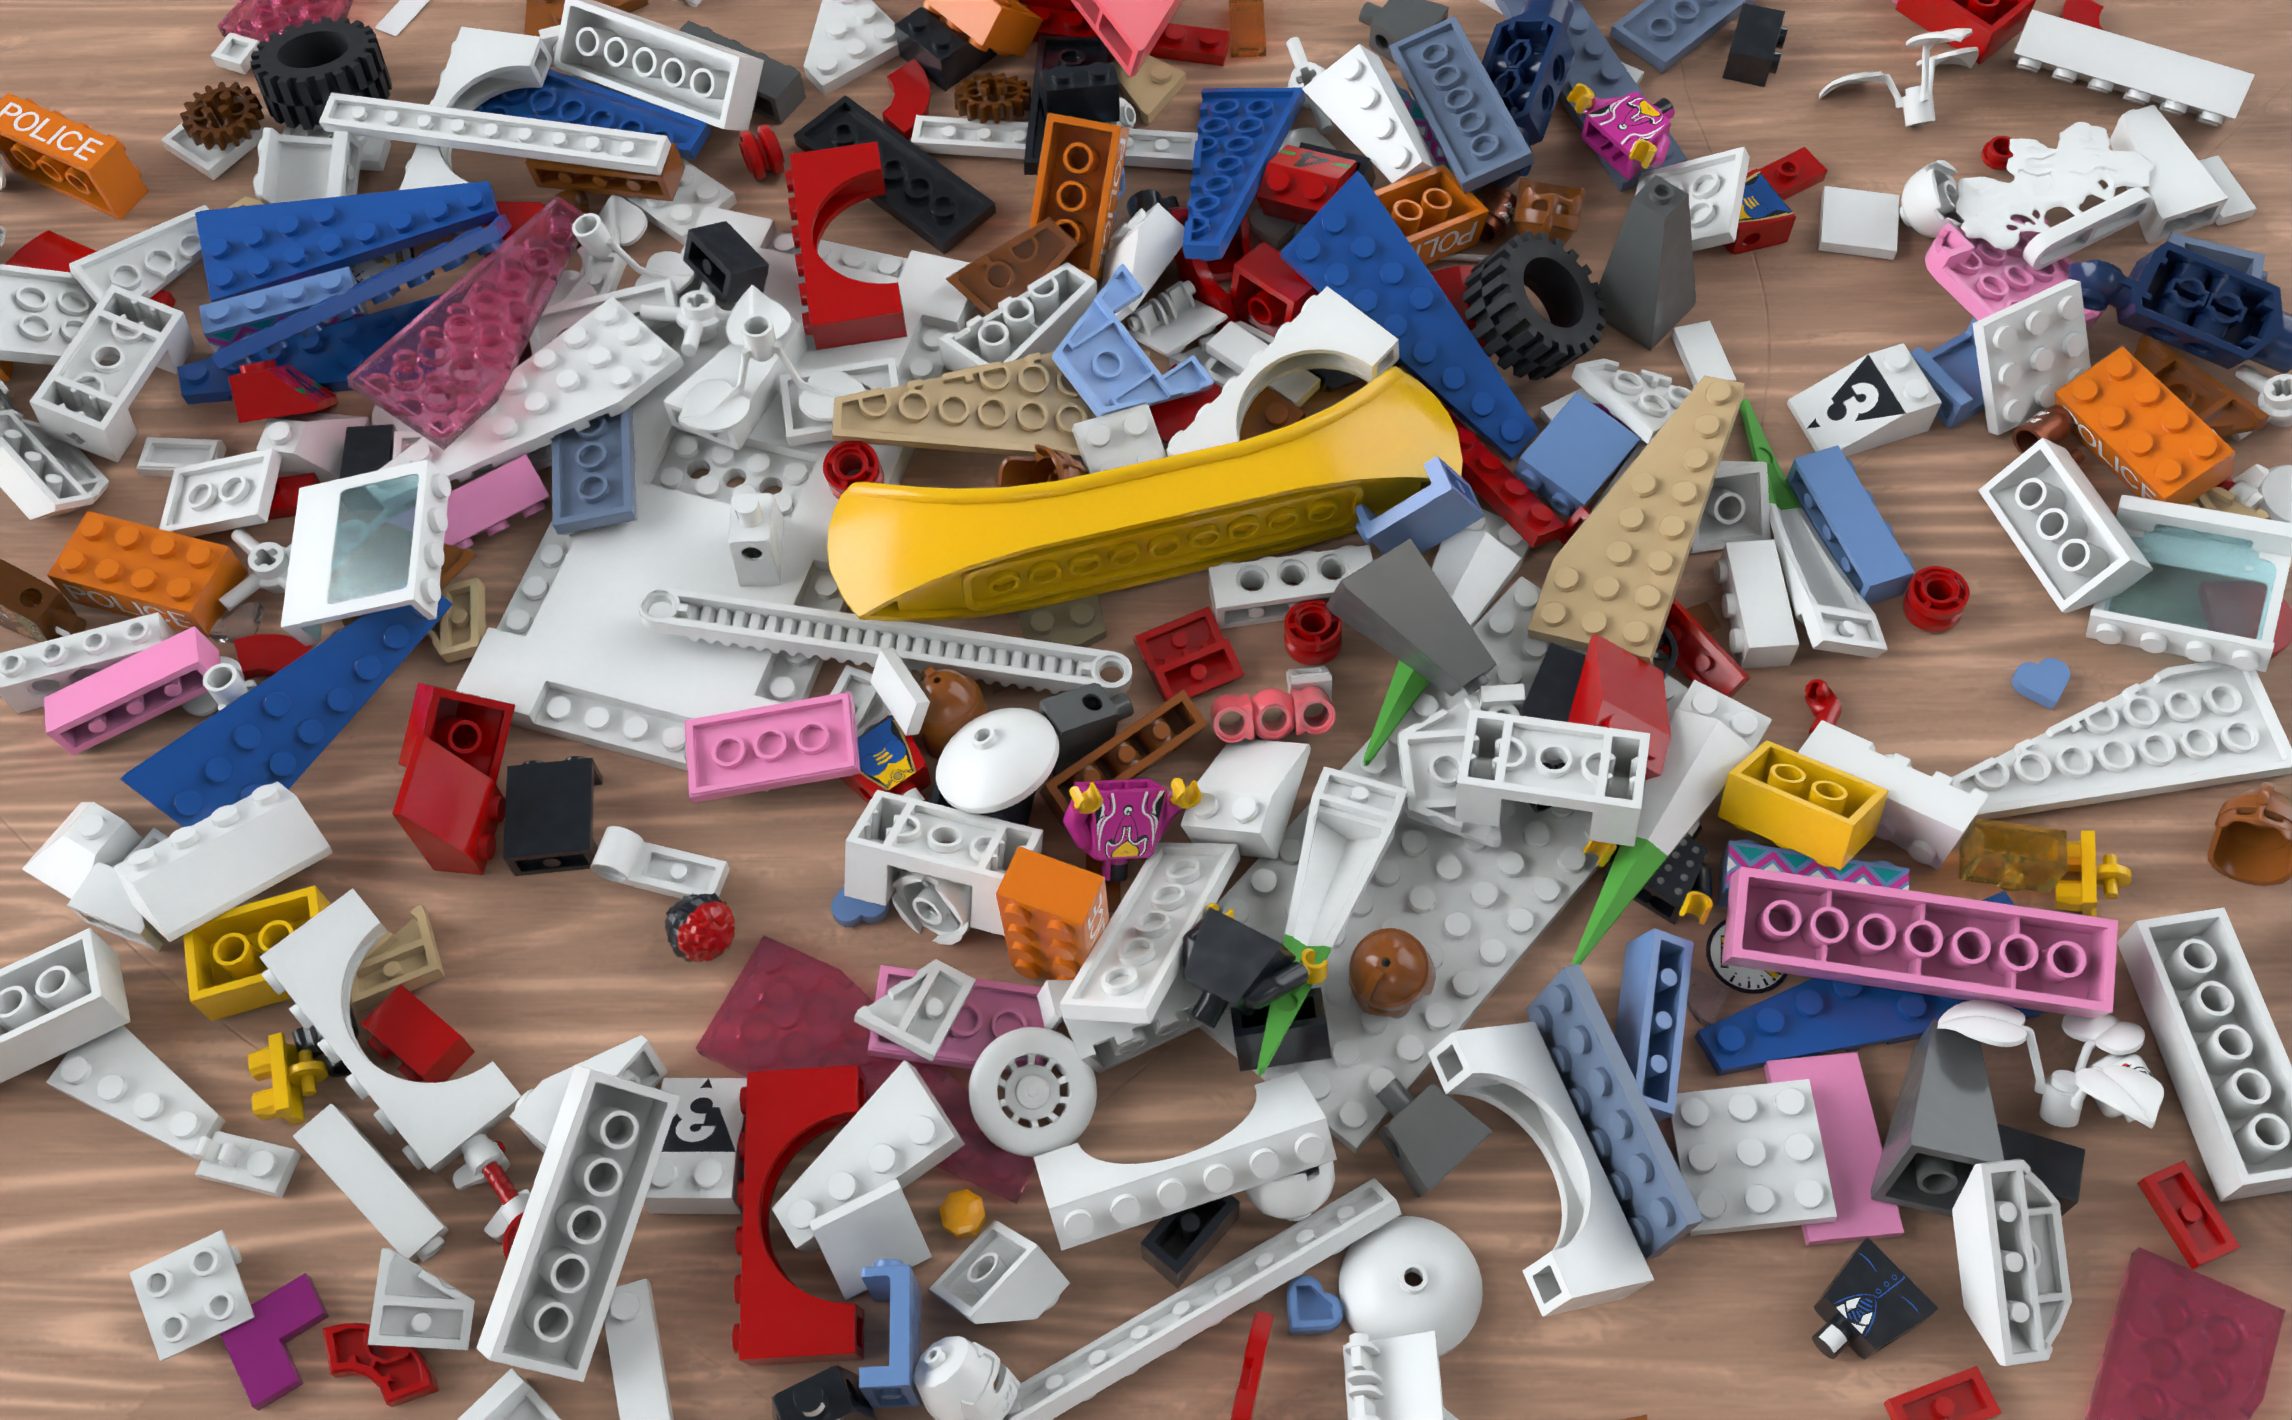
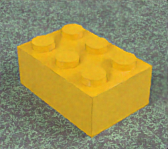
[1718,740,1889,870]
[183,885,331,1021]

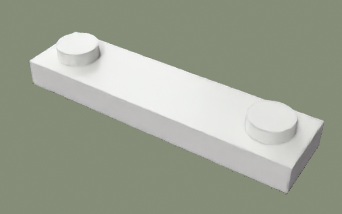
[604,1279,674,1420]

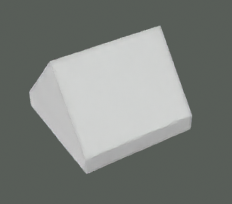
[1286,666,1332,701]
[1037,980,1074,1031]

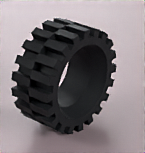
[250,17,392,130]
[1463,231,1606,380]

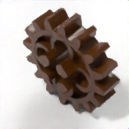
[954,72,1031,124]
[180,82,264,151]

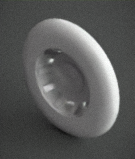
[969,1027,1097,1157]

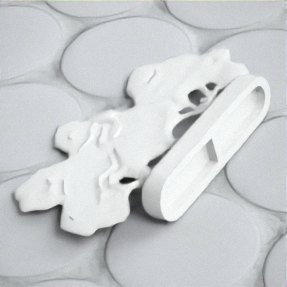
[1955,122,2155,270]

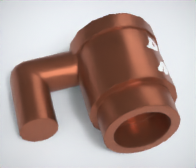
[1472,187,1517,243]
[2012,405,2085,466]

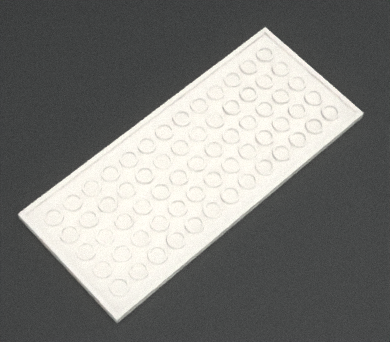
[1199,576,1688,1154]

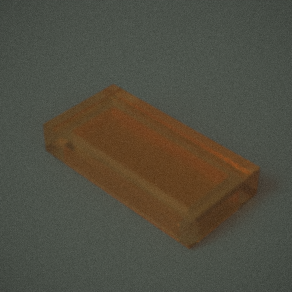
[1229,0,1266,58]

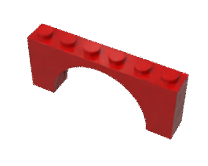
[785,141,907,350]
[732,1065,866,1366]

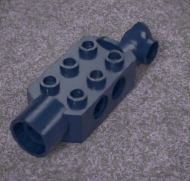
[1481,0,1575,189]
[2067,241,2292,374]

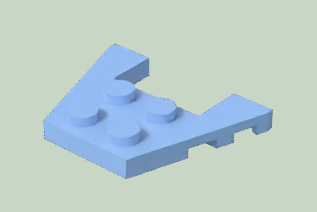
[1052,264,1215,417]

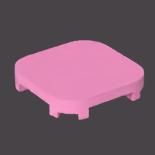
[1925,213,2108,329]

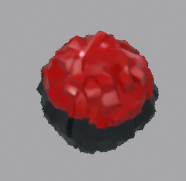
[665,893,735,962]

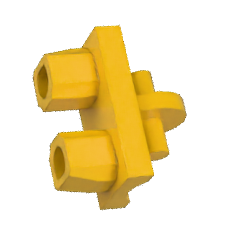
[2055,831,2132,917]
[248,1032,328,1125]

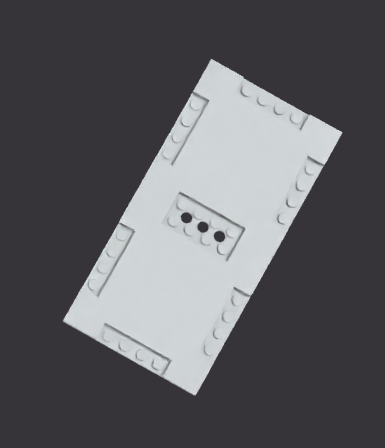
[456,205,975,792]

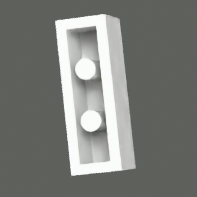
[1714,539,1799,669]

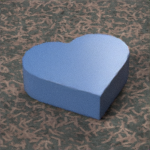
[2011,658,2071,710]
[831,886,890,927]
[1286,1275,1344,1335]

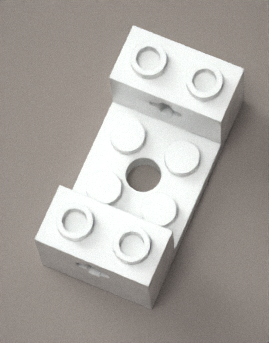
[30,284,195,463]
[1455,709,1650,847]
[844,790,1043,936]

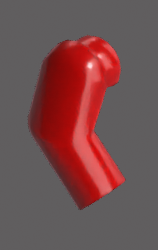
[1804,679,1842,735]

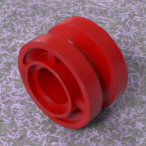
[739,123,785,182]
[823,441,884,500]
[1903,566,1970,632]
[1284,600,1342,666]

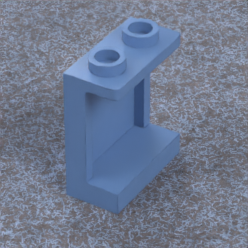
[1910,317,1985,429]
[1513,392,1641,517]
[1354,456,1485,555]
[859,1259,922,1409]

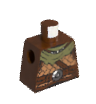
[0,559,86,643]

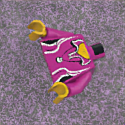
[1566,83,1675,181]
[1063,778,1202,882]

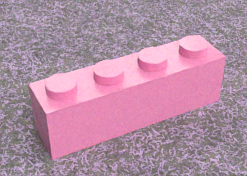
[379,454,550,549]
[44,626,221,756]

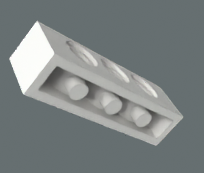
[1209,545,1373,629]
[0,612,176,713]

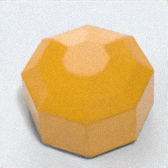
[939,1189,987,1240]

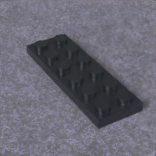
[1024,36,1109,175]
[793,95,996,255]

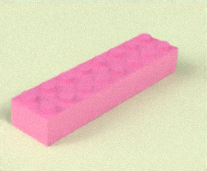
[1722,866,2118,1019]

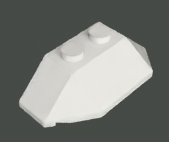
[0,409,109,520]
[1952,1159,2072,1366]

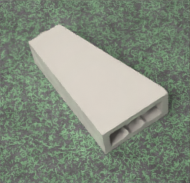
[2110,105,2228,244]
[663,318,808,450]
[293,1104,450,1263]

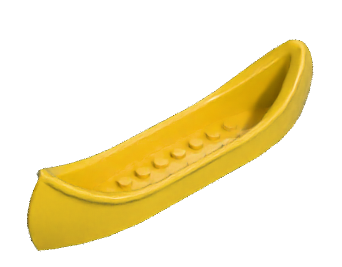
[827,366,1463,622]

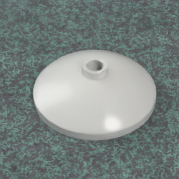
[936,708,1059,814]
[1339,1216,1483,1357]

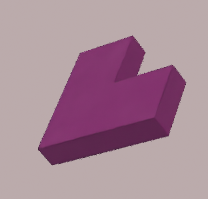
[220,1273,329,1411]

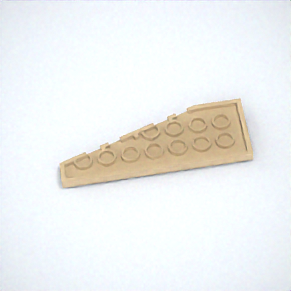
[832,351,1150,461]
[1527,375,1745,664]

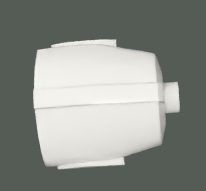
[913,1336,1020,1420]

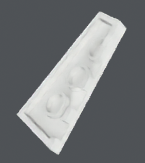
[69,205,209,304]
[526,279,679,355]
[46,1025,226,1161]

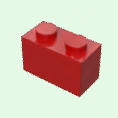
[360,984,475,1083]

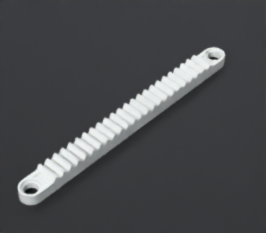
[638,586,1132,698]

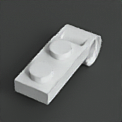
[590,826,730,899]

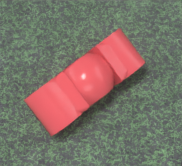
[1210,686,1336,743]

